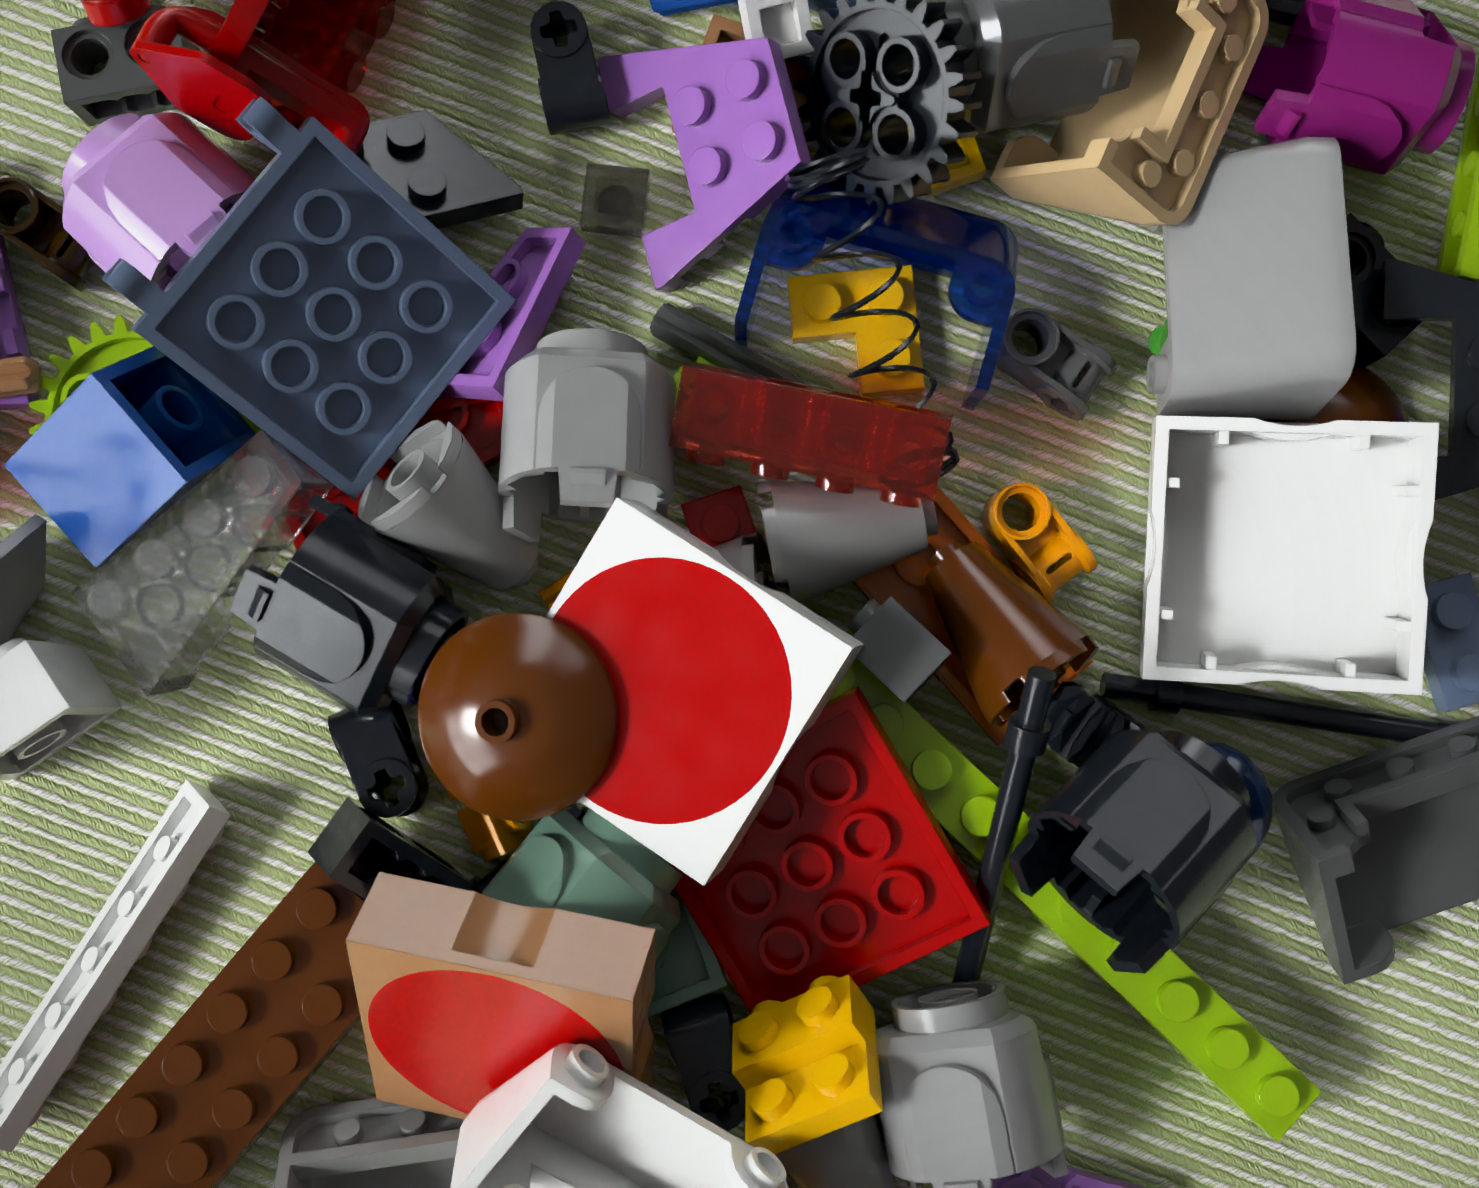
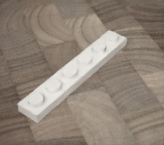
[0,779,231,1152]

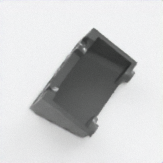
[1273,716,1479,985]

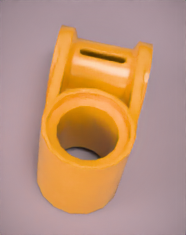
[982,483,1098,603]

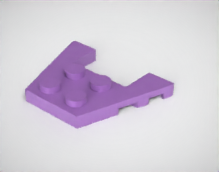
[597,37,811,292]

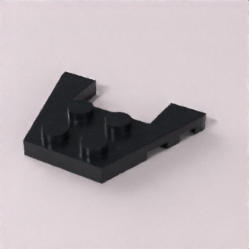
[1380,259,1479,500]

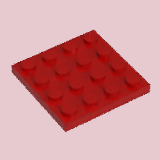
[667,686,992,1014]

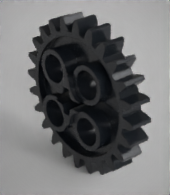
[793,0,982,205]

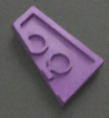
[440,227,586,401]

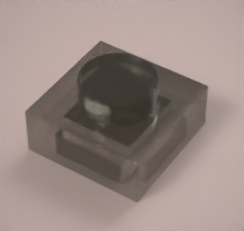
[580,163,650,238]

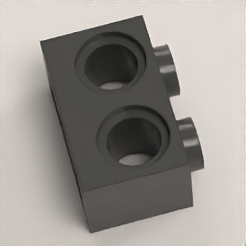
[51,5,200,126]
[846,596,953,702]

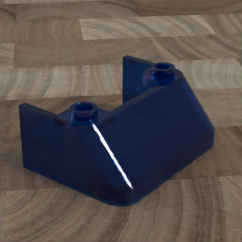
[735,182,1019,411]

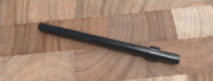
[952,666,1057,983]
[1099,672,1454,742]

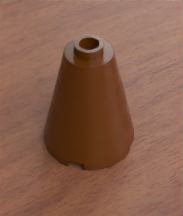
[925,540,1099,725]

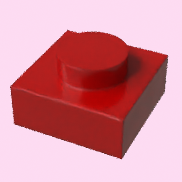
[681,485,756,547]

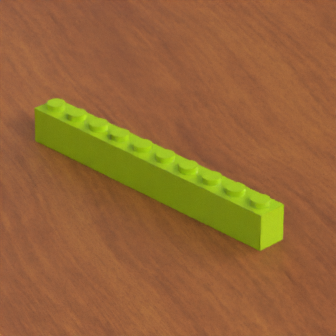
[829,658,1322,1142]

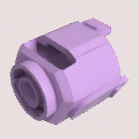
[62,112,255,290]

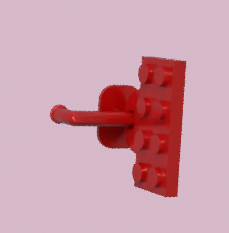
[129,0,370,155]

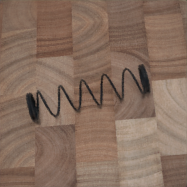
[785,148,960,486]

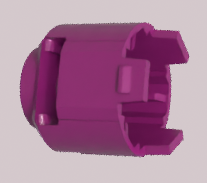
[1242,0,1476,175]

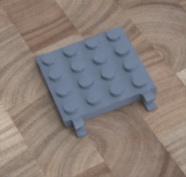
[102,97,516,501]

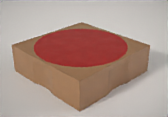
[346,872,656,1119]

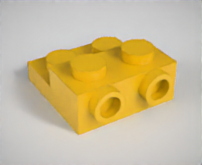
[732,974,883,1155]

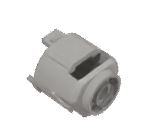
[498,328,676,543]
[876,980,1068,1188]

